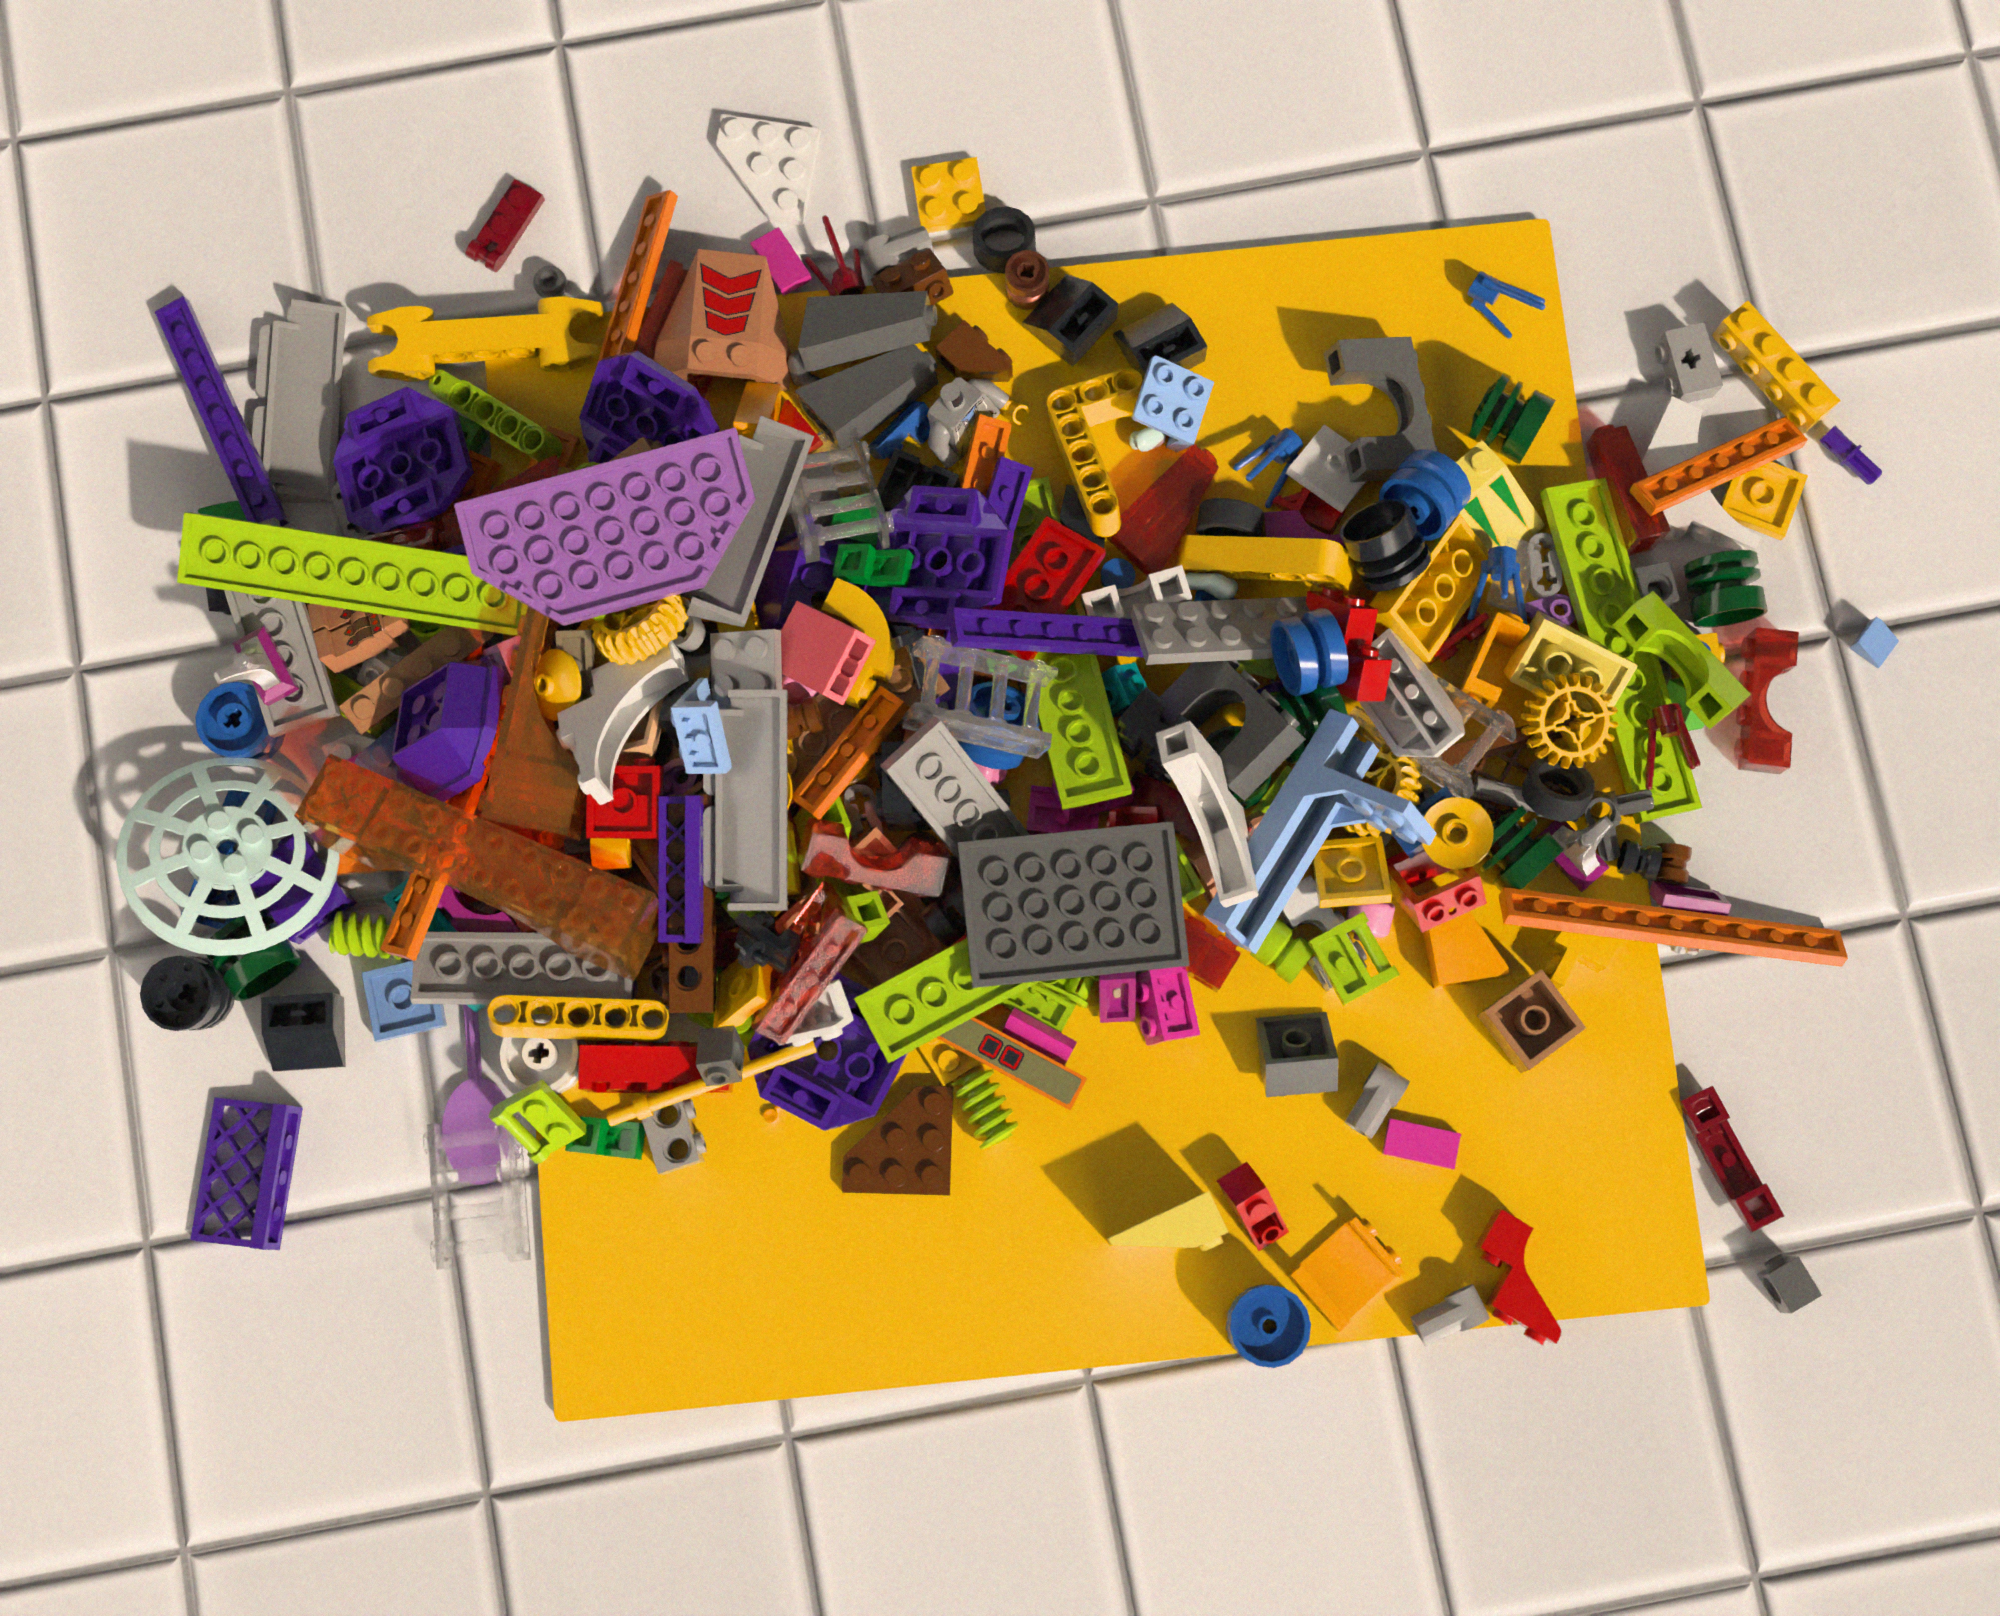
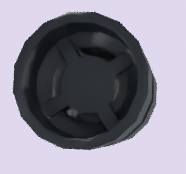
[921,880,965,946]

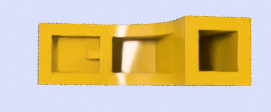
[821,578,895,709]

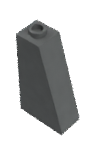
[798,291,937,372]
[795,344,938,452]

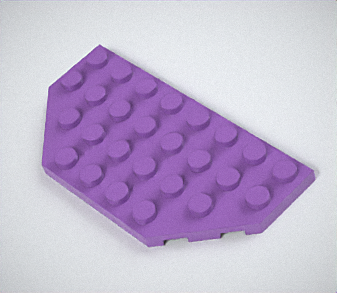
[454,427,756,626]

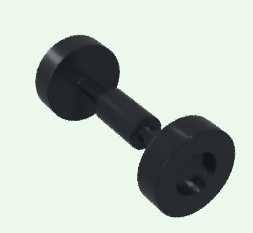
[890,629,950,722]

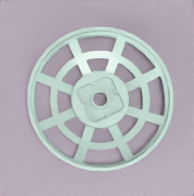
[116,757,340,956]

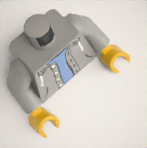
[928,377,1030,482]

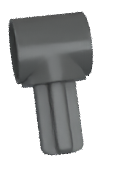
[1584,789,1654,861]

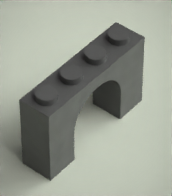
[1323,336,1439,483]
[1160,660,1305,801]

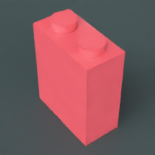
[781,601,876,705]

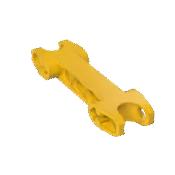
[367,296,604,382]

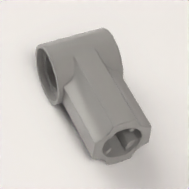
[862,226,934,276]
[1344,1062,1410,1139]
[1410,1284,1490,1346]

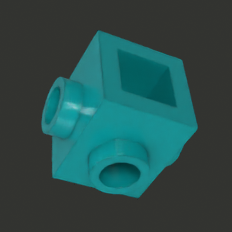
[1101,662,1147,718]

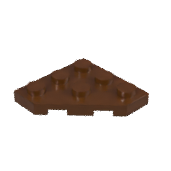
[842,1086,954,1196]

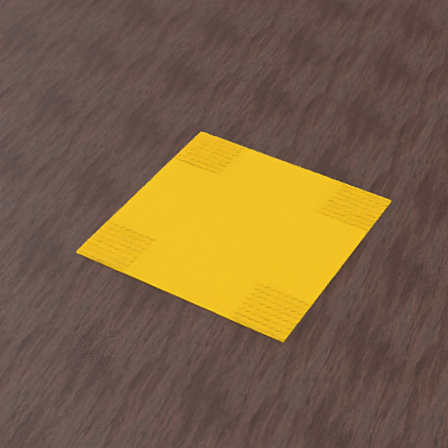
[485,219,1710,1422]

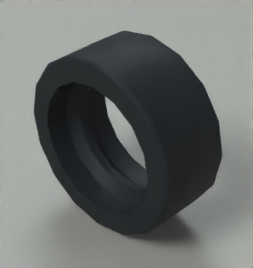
[972,207,1036,274]
[1196,498,1264,537]
[1522,756,1595,821]

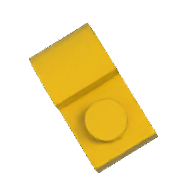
[1544,931,1621,989]

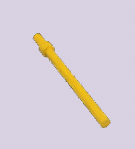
[606,1041,817,1126]

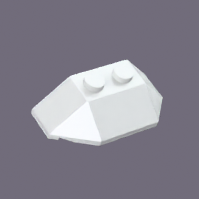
[1360,628,1465,757]

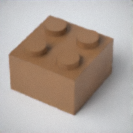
[1477,969,1586,1073]

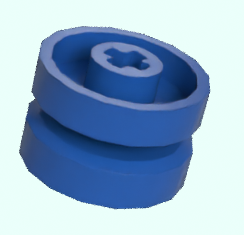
[1379,449,1471,541]
[1270,607,1348,697]
[195,682,286,761]
[952,682,1040,770]
[1226,1284,1311,1368]

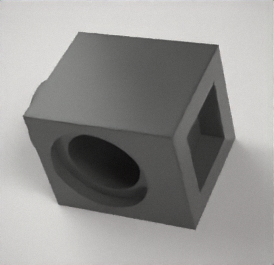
[1633,561,1680,609]
[696,1025,744,1086]
[1757,1254,1822,1314]

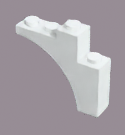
[1631,396,1761,551]
[556,640,689,805]
[1156,721,1259,907]

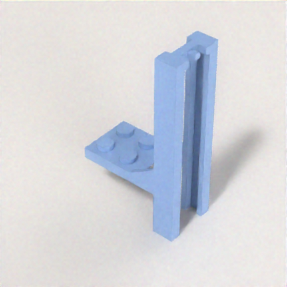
[1203,709,1437,954]

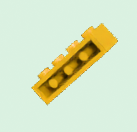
[1711,300,1841,434]

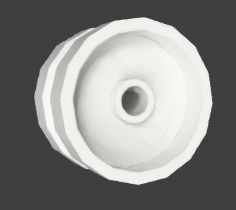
[500,1013,586,1094]

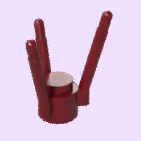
[805,215,866,296]
[1645,703,1701,790]

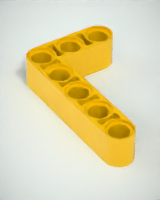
[1046,368,1143,537]
[1176,535,1362,596]

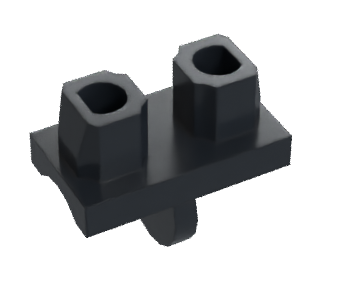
[735,911,800,975]

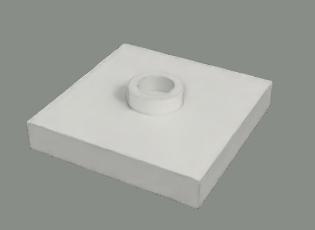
[1286,425,1367,513]

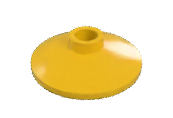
[533,649,581,721]
[1421,797,1494,869]

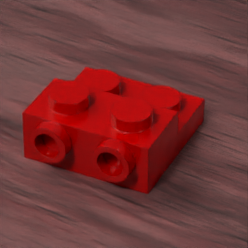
[586,759,664,839]

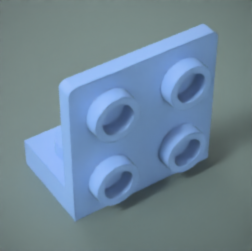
[1132,355,1214,453]
[671,678,732,774]

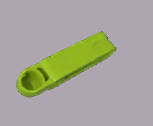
[428,370,562,465]

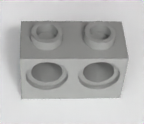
[642,1098,707,1175]

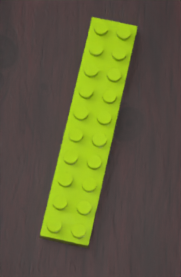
[1007,476,1132,810]
[1539,477,1702,824]
[177,512,531,637]
[854,836,1205,1063]

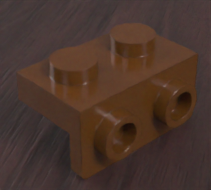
[871,248,954,305]

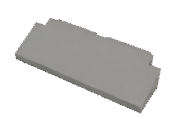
[251,299,346,503]
[679,416,814,627]
[703,690,788,911]

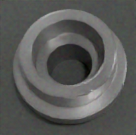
[533,266,567,298]

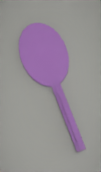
[442,1004,515,1185]

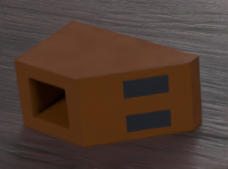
[935,320,1013,382]

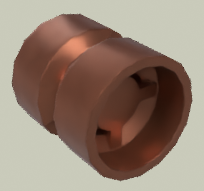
[1005,250,1049,310]

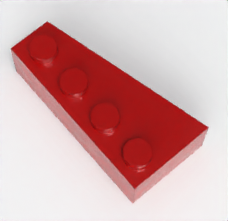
[578,1041,733,1093]

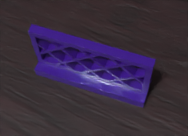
[190,1097,303,1250]

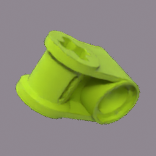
[1038,975,1099,1008]

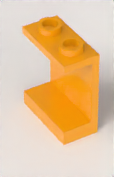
[1452,612,1530,717]
[1287,1217,1405,1332]

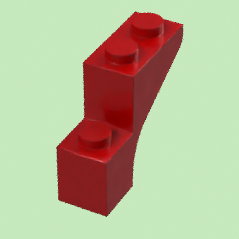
[1306,586,1392,701]
[1474,1209,1561,1346]

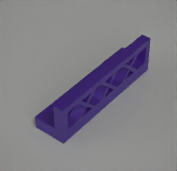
[658,796,704,943]

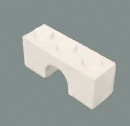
[1081,565,1192,619]
[1279,875,1367,992]

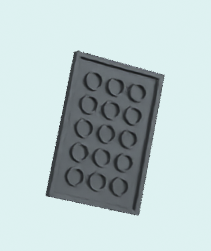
[957,822,1190,988]

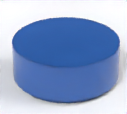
[1100,558,1135,589]

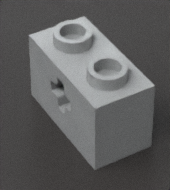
[1655,322,1723,403]

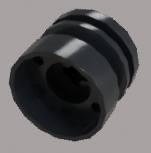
[1340,498,1431,592]
[140,956,235,1031]

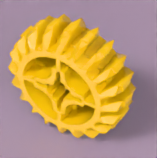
[592,594,688,665]
[1520,672,1619,769]
[1343,744,1423,838]

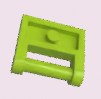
[1308,912,1400,1006]
[489,1079,587,1164]

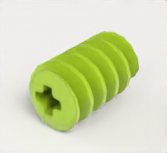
[329,910,403,960]
[951,1069,1019,1150]

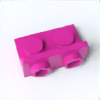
[1136,966,1200,1046]

